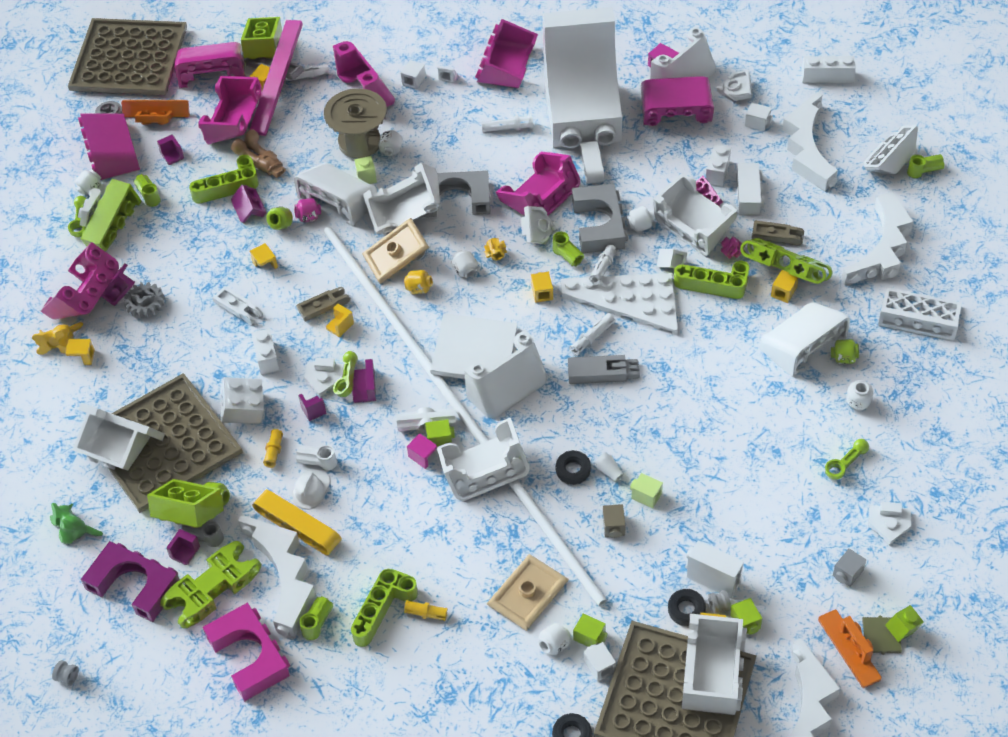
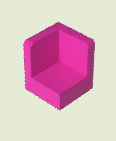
[407,434,437,469]

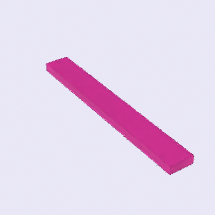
[249,20,303,136]

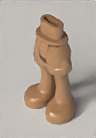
[231,129,286,178]

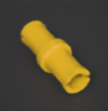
[263,429,283,468]
[404,600,448,621]

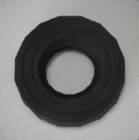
[555,450,591,485]
[668,589,706,626]
[552,713,592,737]

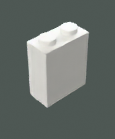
[685,540,744,599]

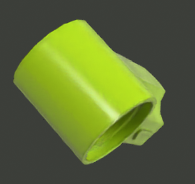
[907,154,945,178]
[134,174,161,207]
[552,231,584,267]
[300,596,333,640]

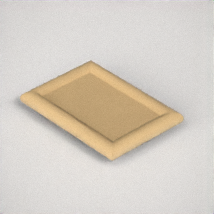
[362,218,430,284]
[487,554,569,631]

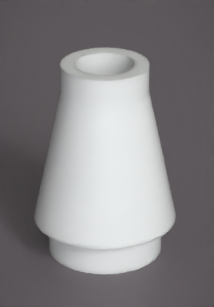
[595,452,624,482]

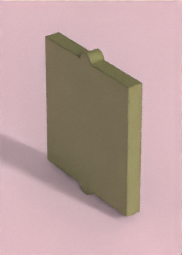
[862,615,902,655]

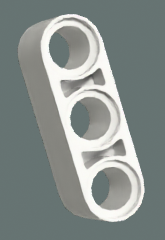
[579,141,604,184]

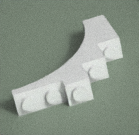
[841,191,914,285]

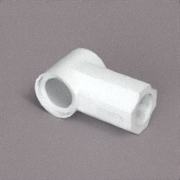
[296,445,338,471]

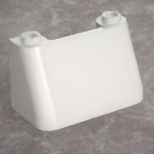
[650,26,716,79]
[294,163,377,226]
[363,163,440,236]
[653,173,737,256]
[760,302,850,377]
[464,330,547,418]
[437,418,530,501]

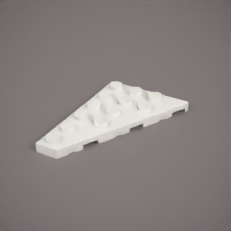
[561,273,678,334]

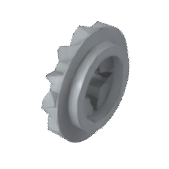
[95,101,122,114]

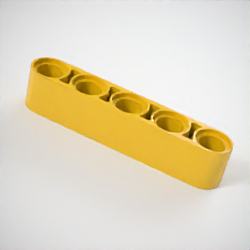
[252,489,342,556]

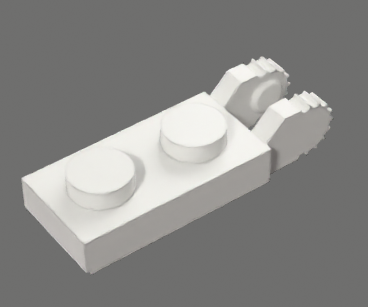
[78,188,101,227]
[212,286,262,325]

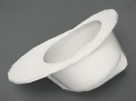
[292,469,330,509]

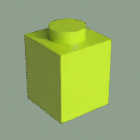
[425,419,455,447]
[730,598,762,635]
[885,605,924,642]
[573,613,608,647]

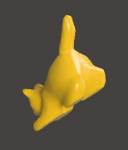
[32,322,83,355]

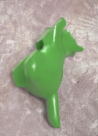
[50,503,103,545]

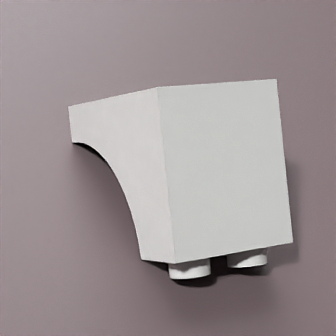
[542,7,622,148]

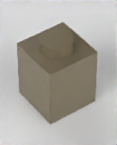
[603,504,626,538]

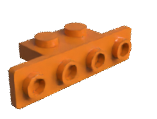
[121,100,190,125]
[818,609,882,688]

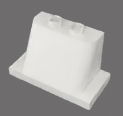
[72,402,165,471]

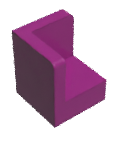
[157,134,184,165]
[298,394,327,421]
[166,529,200,565]

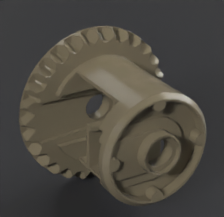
[324,88,387,158]

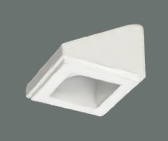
[437,66,458,83]

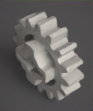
[124,282,165,318]

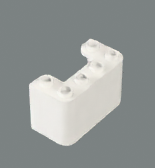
[682,614,747,715]

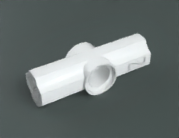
[396,407,456,433]

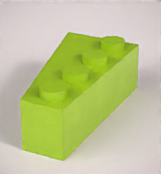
[81,179,142,252]

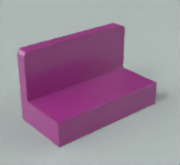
[231,185,267,223]
[101,263,135,306]
[352,359,376,403]

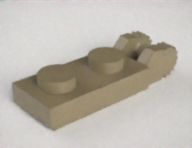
[752,220,805,246]
[296,287,350,322]

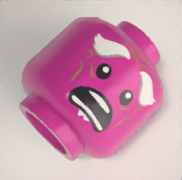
[294,198,321,222]

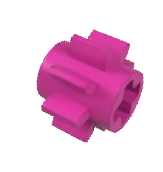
[720,236,742,259]

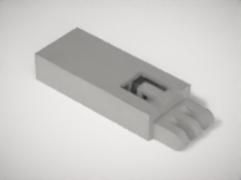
[568,355,640,384]

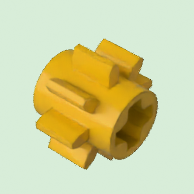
[484,238,507,260]

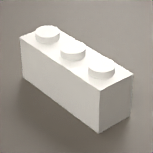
[801,56,856,83]
[736,163,764,215]

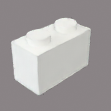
[706,144,731,187]
[251,328,279,375]

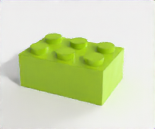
[241,17,282,59]
[147,479,224,528]

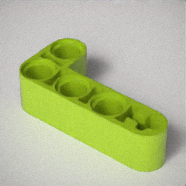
[189,155,259,204]
[674,261,749,299]
[351,568,418,647]

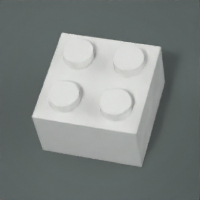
[220,377,264,424]

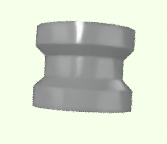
[708,590,731,614]
[52,660,79,686]

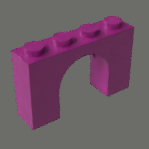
[81,541,180,622]

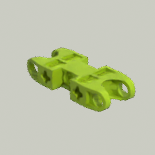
[740,238,833,284]
[160,541,262,628]

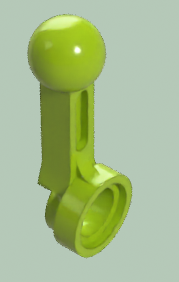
[68,196,87,237]
[333,351,358,397]
[825,439,869,480]

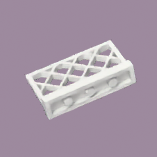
[878,288,962,341]

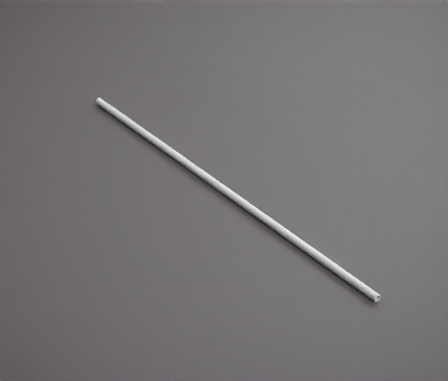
[324,227,607,606]

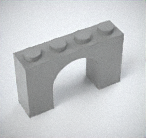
[419,170,490,218]
[572,184,628,253]

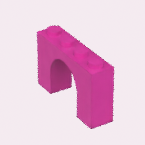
[203,603,290,702]

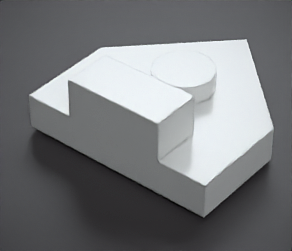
[717,70,753,101]
[521,206,558,244]
[304,358,344,397]
[868,502,911,546]

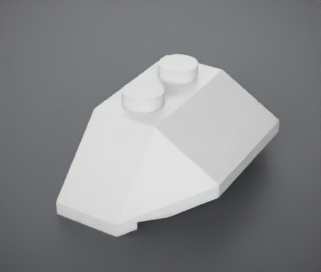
[863,125,918,175]

